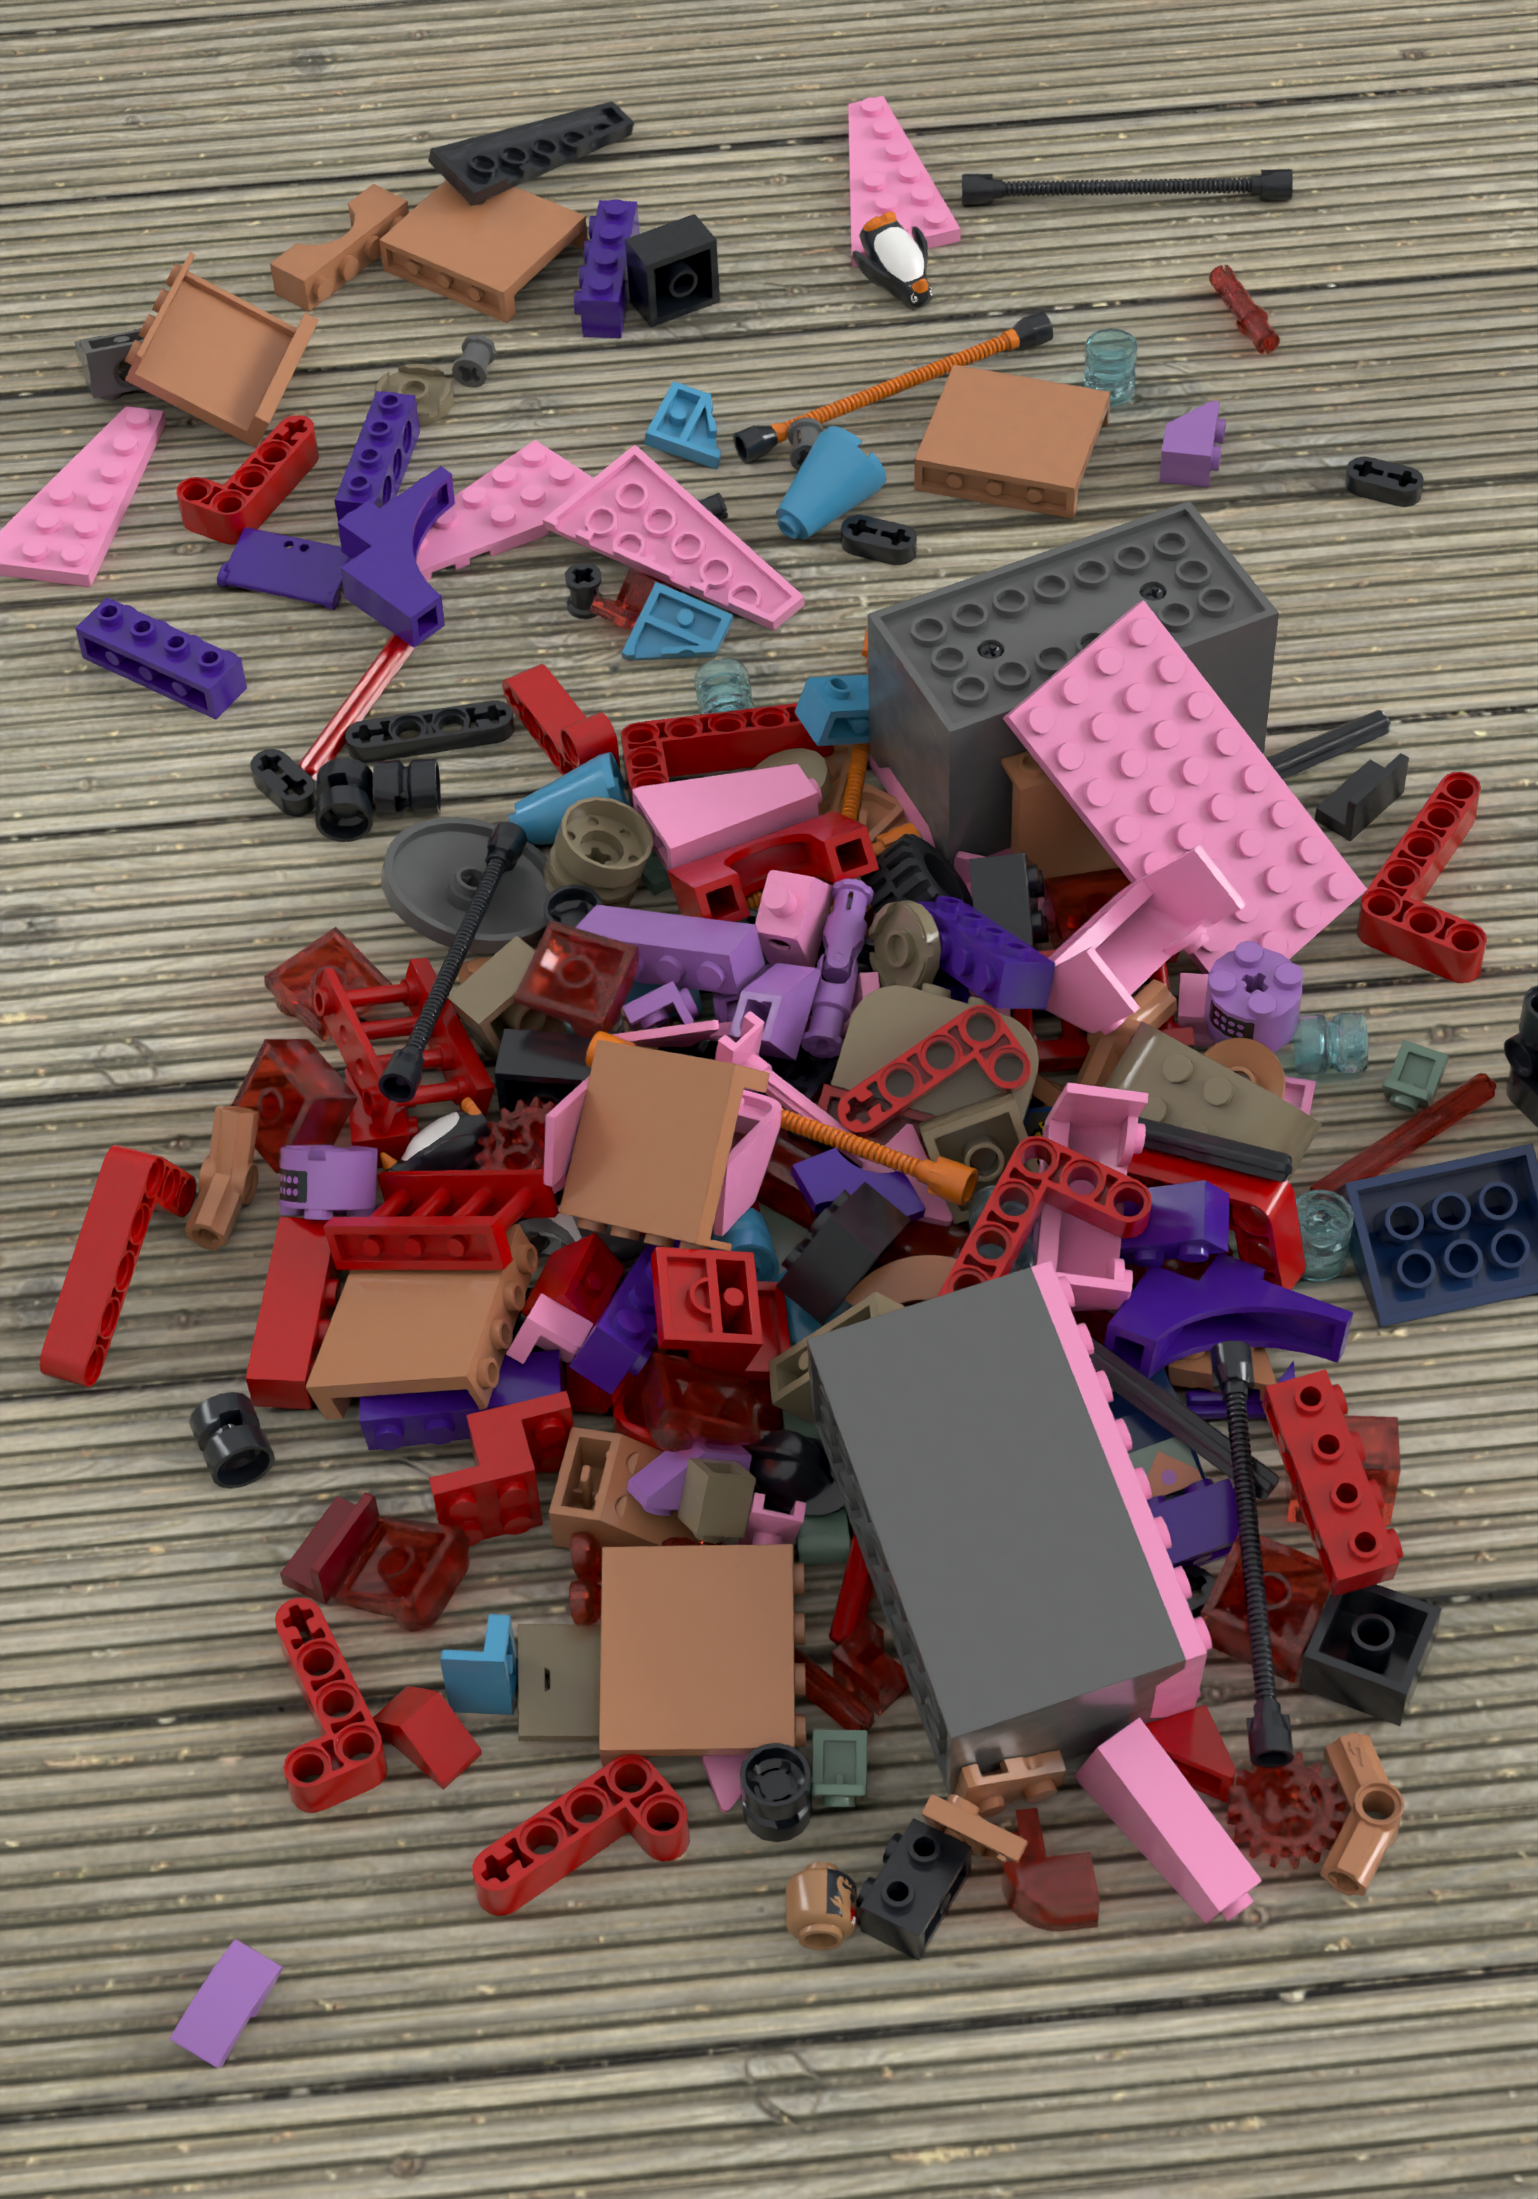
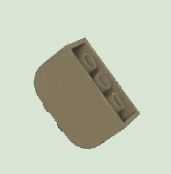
[831,983,1039,1124]
[1104,1021,1322,1182]

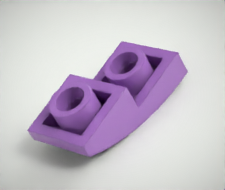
[169,1939,284,2068]

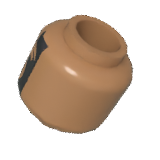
[785,1862,857,1950]

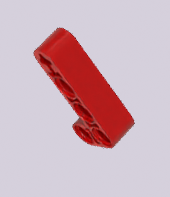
[176,415,319,545]
[502,664,620,776]
[837,1005,1031,1136]
[275,1598,388,1813]
[472,1754,690,1916]

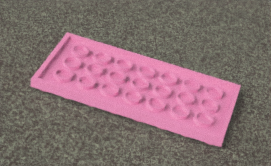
[1002,600,1367,974]

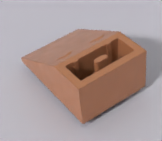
[549,1427,710,1553]

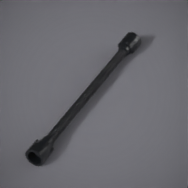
[962,169,1293,205]
[378,822,527,1103]
[1210,1341,1294,1768]

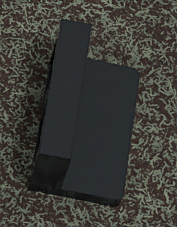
[1315,753,1409,842]

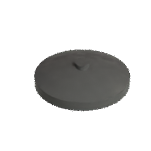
[381,817,550,954]

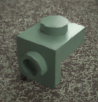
[1382,1040,1449,1113]
[811,1730,868,1807]

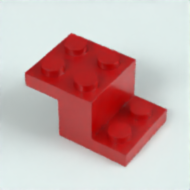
[651,1247,790,1381]
[429,1391,574,1550]

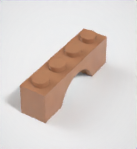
[270,184,409,312]

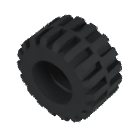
[861,833,973,914]

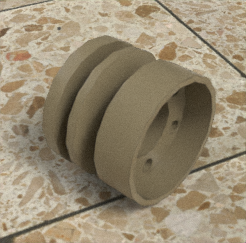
[543,797,654,908]

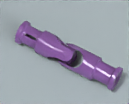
[801,879,873,1059]

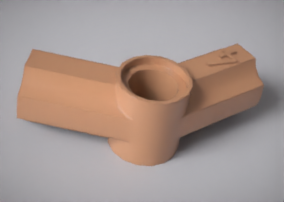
[1075,979,1177,1087]
[185,1106,259,1250]
[1321,1732,1404,1896]

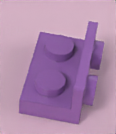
[622,981,700,1031]

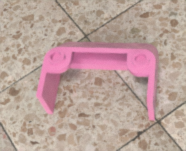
[1044,845,1247,1036]
[543,1075,782,1236]
[1030,1083,1149,1312]

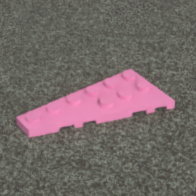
[848,96,961,267]
[0,406,166,587]
[416,440,593,581]
[543,445,805,631]

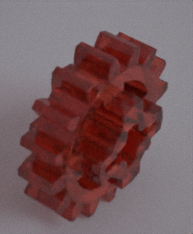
[475,1097,556,1170]
[1226,1752,1347,1870]

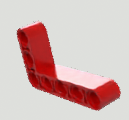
[621,703,834,809]
[1357,771,1487,983]
[937,1136,1152,1297]
[39,1145,197,1387]
[1127,1148,1306,1290]

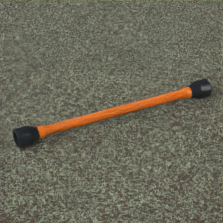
[733,311,1053,463]

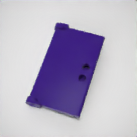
[217,527,351,610]

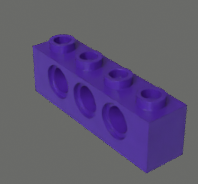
[334,391,420,521]

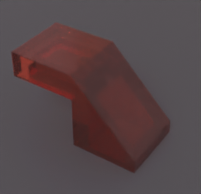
[589,569,682,630]

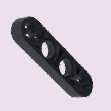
[345,701,515,763]

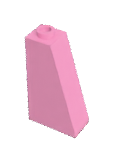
[632,764,822,871]
[1074,1717,1262,1924]

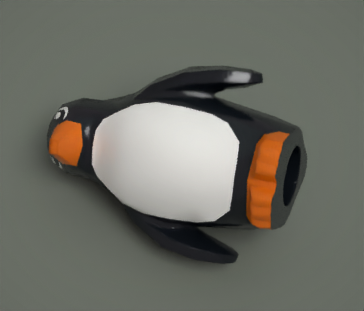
[853,211,933,309]
[380,1097,505,1171]

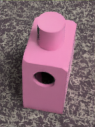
[755,870,833,968]

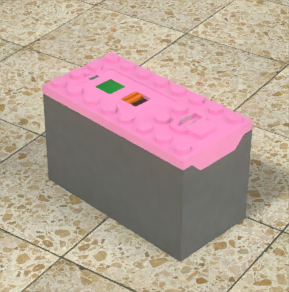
[868,501,1279,867]
[807,1261,1212,1796]

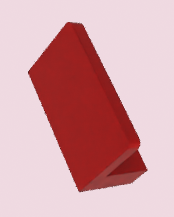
[521,1233,625,1332]

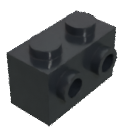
[856,1818,972,1961]

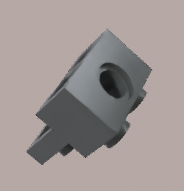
[74,328,147,400]

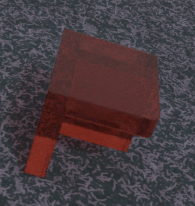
[832,1618,909,1716]

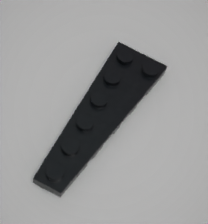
[428,101,634,205]

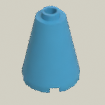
[776,426,887,540]
[509,752,630,845]

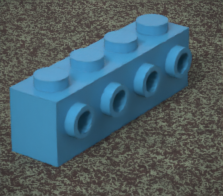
[795,674,869,746]

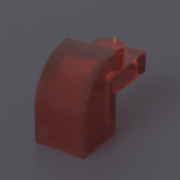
[1001,1808,1100,1932]

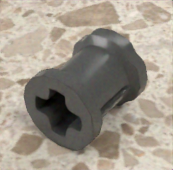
[452,335,497,388]
[788,418,824,471]

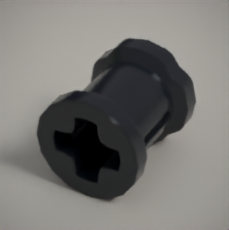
[565,563,605,619]

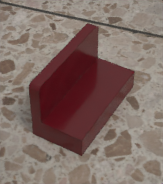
[280,1492,382,1605]

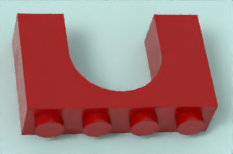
[667,811,879,922]

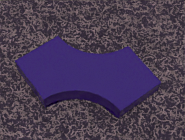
[791,1148,926,1223]

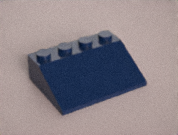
[1332,1143,1538,1328]

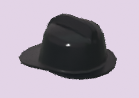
[746,1429,844,1516]

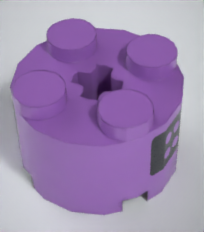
[1204,941,1303,1052]
[279,1145,378,1220]

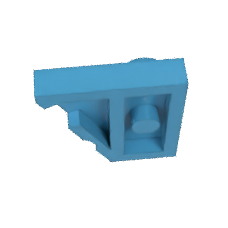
[644,381,721,470]
[621,582,733,661]

